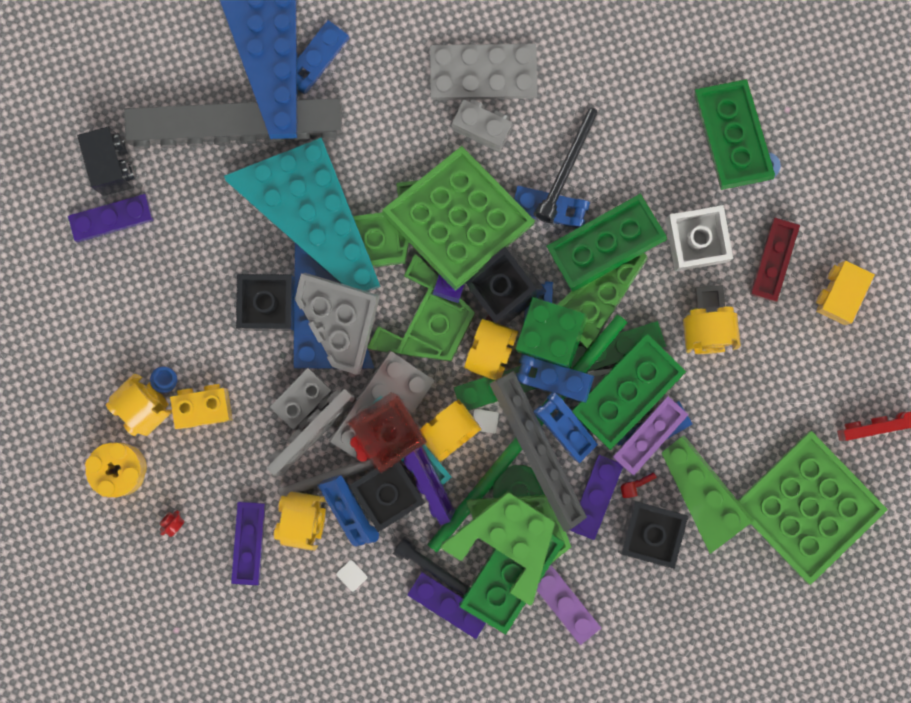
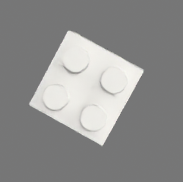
[665,205,733,272]

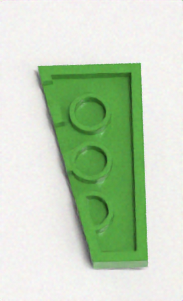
[557,253,648,350]
[662,435,754,554]

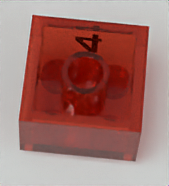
[345,392,427,473]

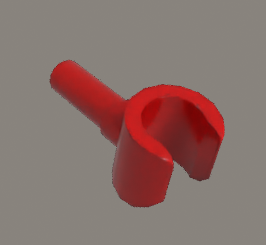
[621,472,656,498]

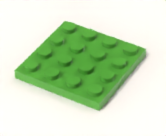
[382,146,535,291]
[738,431,888,585]

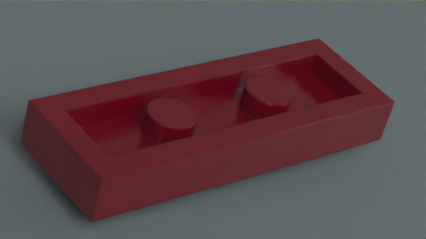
[750,217,800,303]

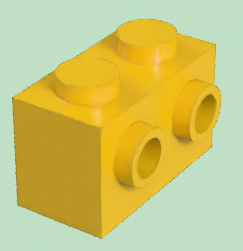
[816,260,875,325]
[170,384,233,429]

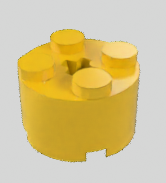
[683,307,741,354]
[464,319,519,380]
[106,374,172,436]
[416,399,482,462]
[85,443,147,498]
[274,491,326,551]

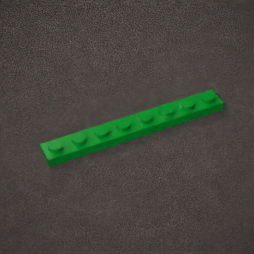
[453,321,666,411]

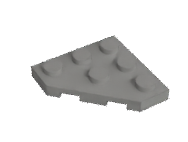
[295,273,380,375]

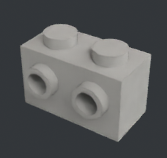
[452,99,512,153]
[270,368,333,430]

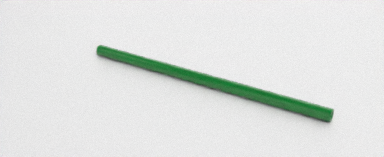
[427,314,628,553]

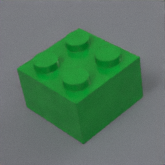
[516,297,587,369]

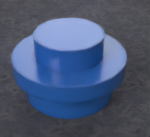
[150,367,177,394]

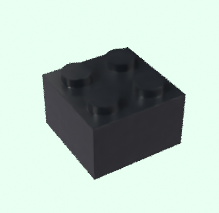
[77,126,136,196]
[465,246,547,325]
[236,274,295,331]
[349,456,425,532]
[618,500,689,569]

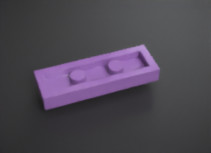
[613,396,689,476]
[537,565,601,645]

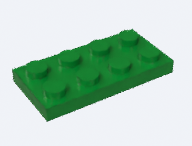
[694,79,775,190]
[546,193,668,292]
[572,334,686,450]
[459,534,565,635]

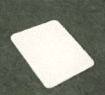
[473,409,499,433]
[336,560,367,592]

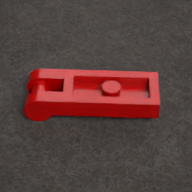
[837,411,911,441]

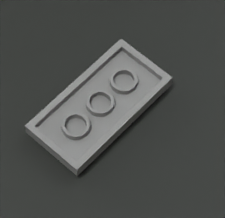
[430,44,537,100]
[329,350,434,470]
[266,389,356,476]

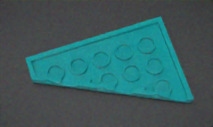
[224,138,381,292]

